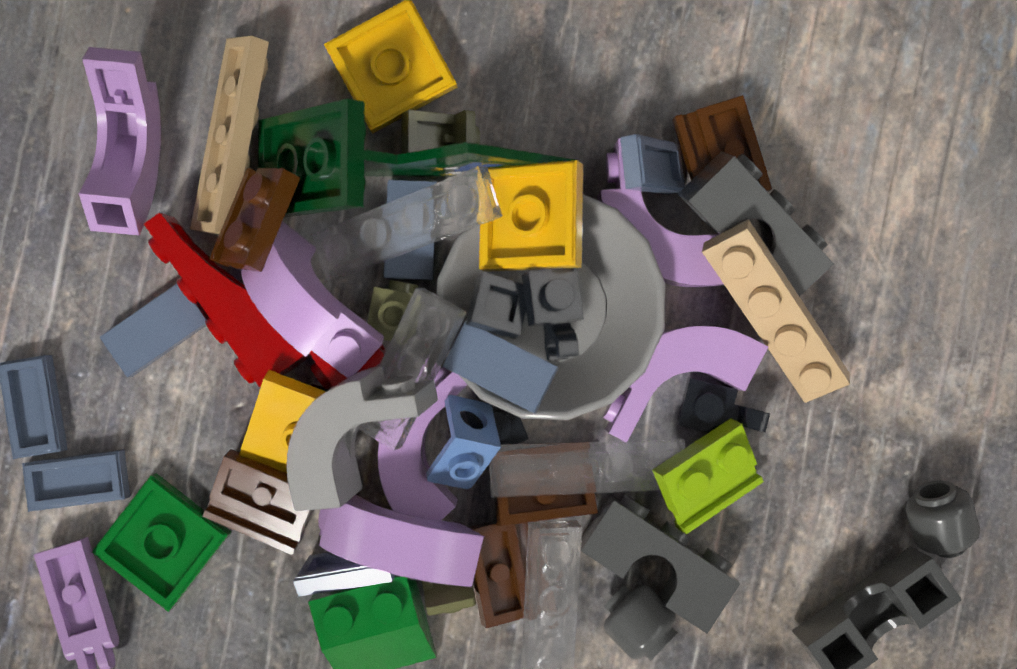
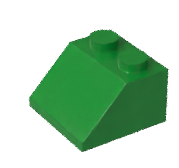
[308,575,437,669]

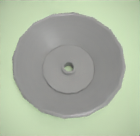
[435,195,665,420]

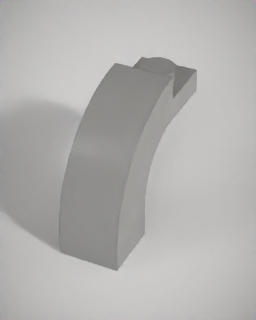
[287,366,438,511]

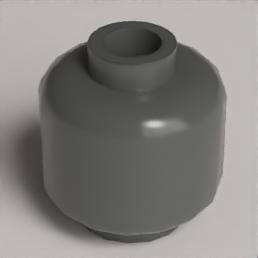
[905,480,980,558]
[604,585,678,661]

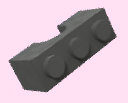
[678,151,834,297]
[578,494,740,634]
[792,546,962,669]

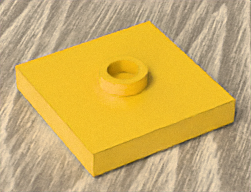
[324,0,458,134]
[479,160,583,272]
[239,370,326,473]

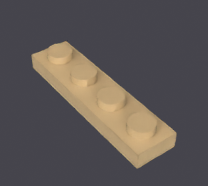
[190,36,269,235]
[702,219,850,403]

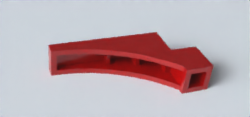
[144,212,392,389]

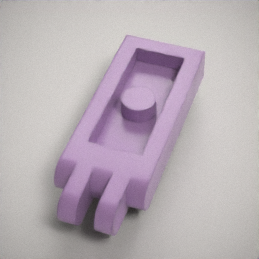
[34,537,119,669]

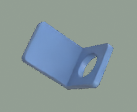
[426,395,501,489]

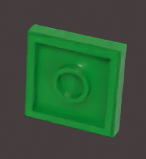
[92,473,232,612]

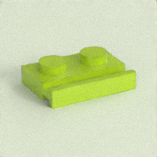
[652,419,764,534]

